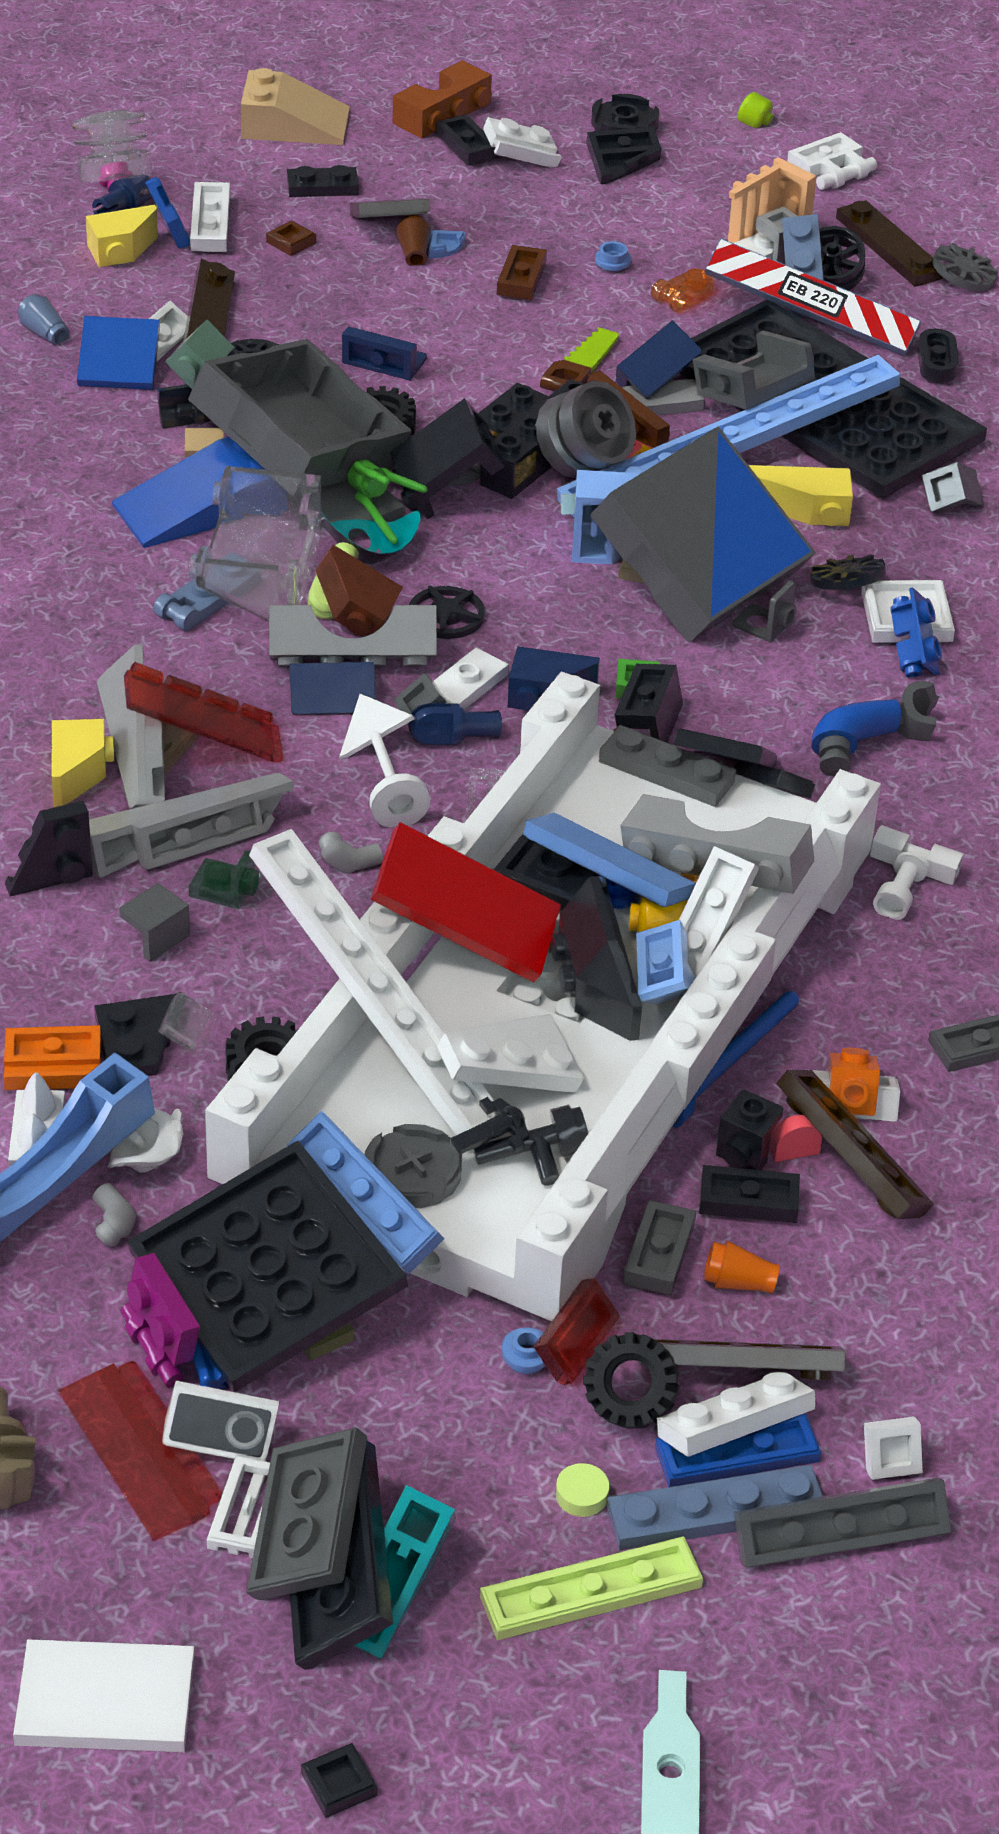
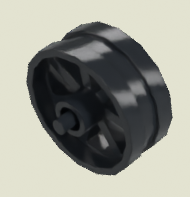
[819,226,865,291]

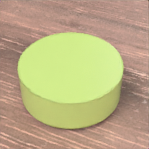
[556,1463,609,1517]

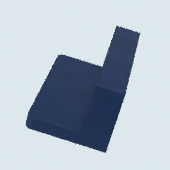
[616,320,701,399]
[342,326,427,381]
[289,662,375,714]

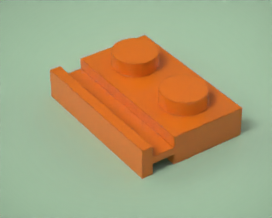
[3,1025,101,1091]

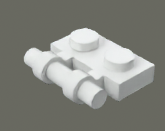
[787,132,877,190]

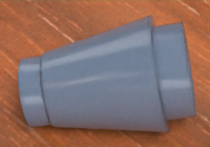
[18,294,70,345]

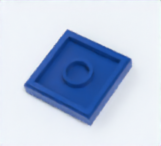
[77,316,160,390]

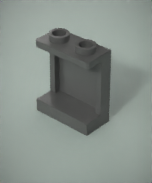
[693,331,815,410]

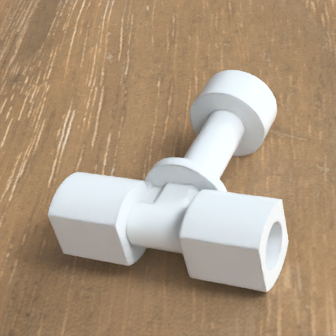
[870,825,964,920]

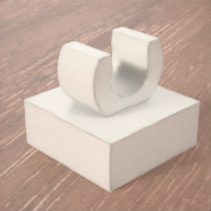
[864,1417,923,1480]

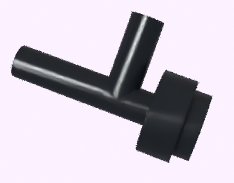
[473,1104,588,1186]

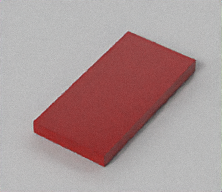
[370,822,561,983]

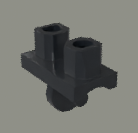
[156,384,211,428]

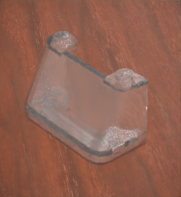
[189,466,322,622]

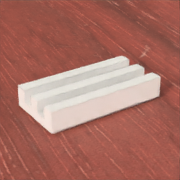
[207,1456,270,1558]

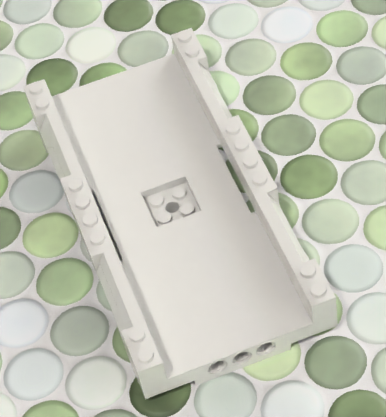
[205,671,881,1324]

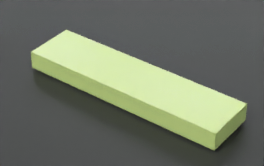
[480,1536,703,1640]

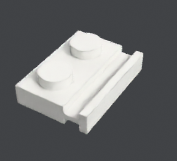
[483,117,562,168]

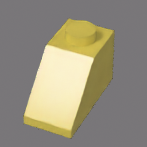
[86,205,158,267]
[52,719,114,807]

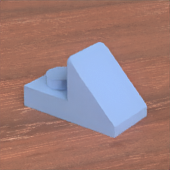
[636,920,695,1004]

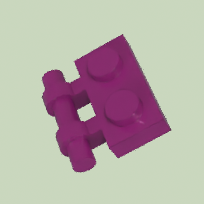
[120,1253,200,1388]

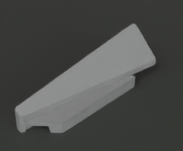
[97,644,165,809]
[89,773,294,878]

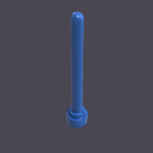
[673,991,799,1128]

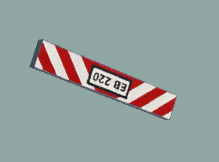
[705,238,921,356]

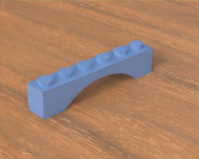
[0,1053,155,1242]

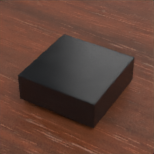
[301,1743,377,1818]

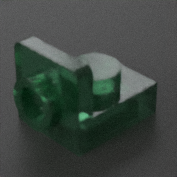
[189,850,260,909]

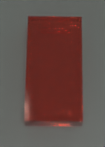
[533,1278,620,1385]

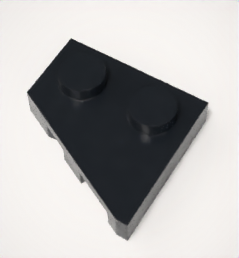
[586,127,662,185]
[5,801,93,897]
[94,993,185,1076]

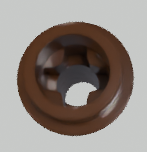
[396,215,431,266]

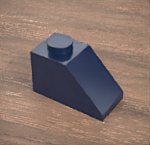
[507,646,600,712]

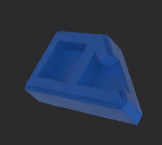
[145,177,190,249]

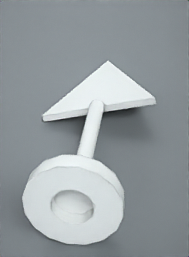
[339,694,431,828]

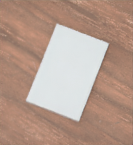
[13,1639,194,1752]

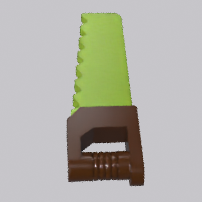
[540,327,619,391]

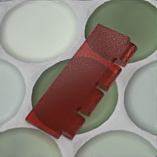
[123,662,283,762]
[58,1361,223,1541]

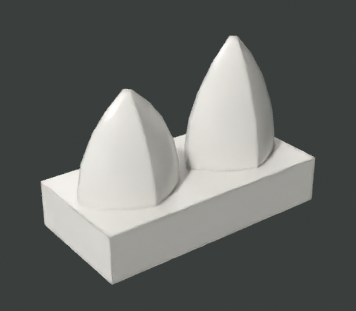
[8,1073,66,1167]

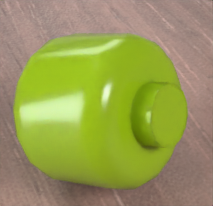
[737,92,774,128]

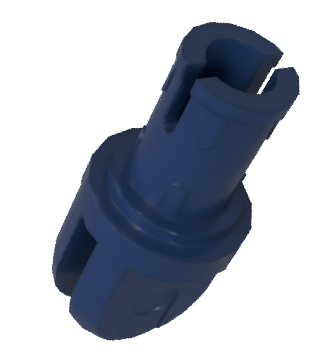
[92,174,152,214]
[408,703,502,745]

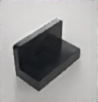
[614,663,683,743]

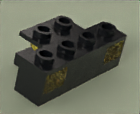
[479,379,584,499]

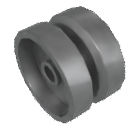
[536,380,636,478]

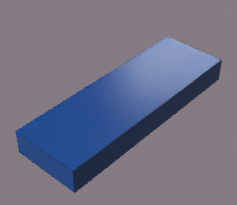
[655,1413,821,1487]

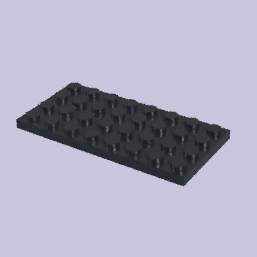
[679,299,987,499]

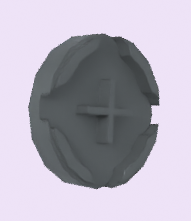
[365,1124,462,1208]

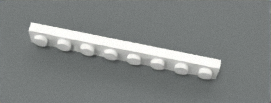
[249,829,498,1135]

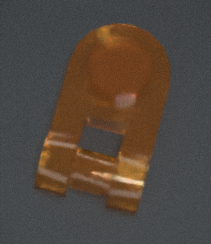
[651,268,714,313]

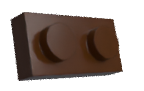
[497,245,547,300]

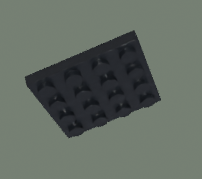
[127,1140,408,1392]

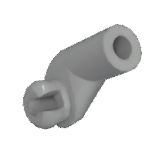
[319,831,383,873]
[93,1183,136,1247]

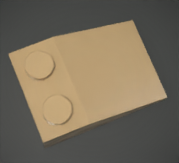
[241,68,350,145]

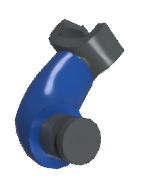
[811,681,940,776]

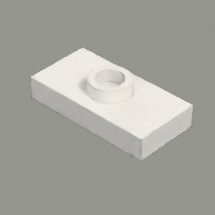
[434,648,509,710]

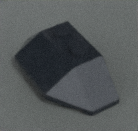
[551,876,642,1041]

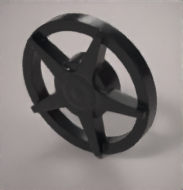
[409,585,485,639]

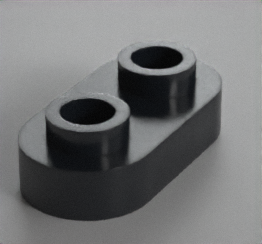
[918,328,959,383]

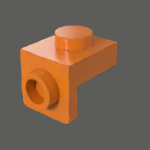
[828,1047,880,1116]

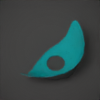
[320,511,421,564]

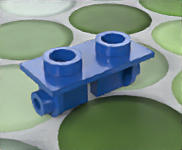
[890,587,942,677]

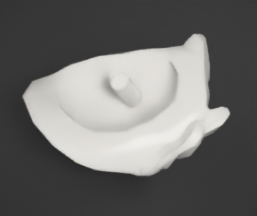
[107,1108,184,1173]

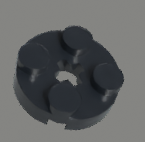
[591,94,659,131]

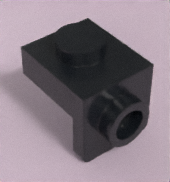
[716,1090,784,1170]

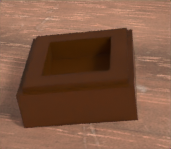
[266,220,316,256]

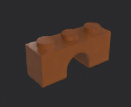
[392,60,492,139]

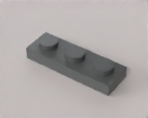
[599,725,736,807]

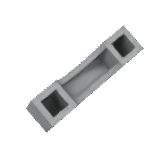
[269,605,437,666]
[620,794,814,894]

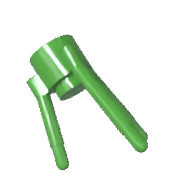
[348,459,427,544]

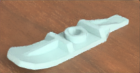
[641,1670,700,1834]

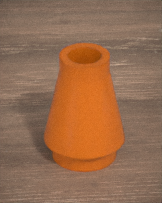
[703,1240,780,1294]

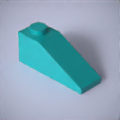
[354,1485,456,1659]

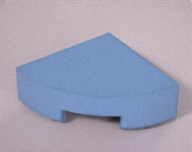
[429,230,466,258]

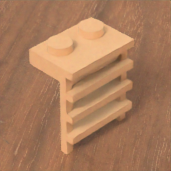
[728,157,817,243]

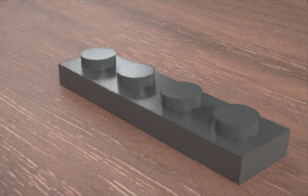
[734,1478,951,1568]

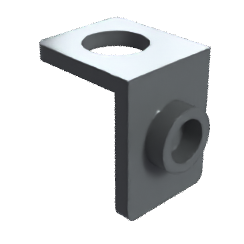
[732,581,797,643]

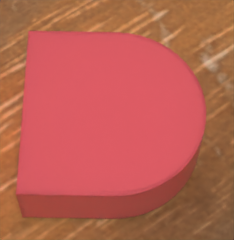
[769,1115,822,1162]

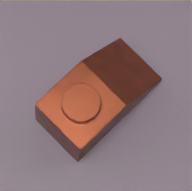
[315,544,403,637]

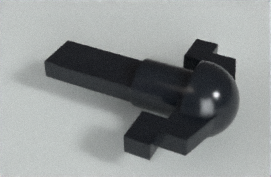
[451,1097,529,1155]

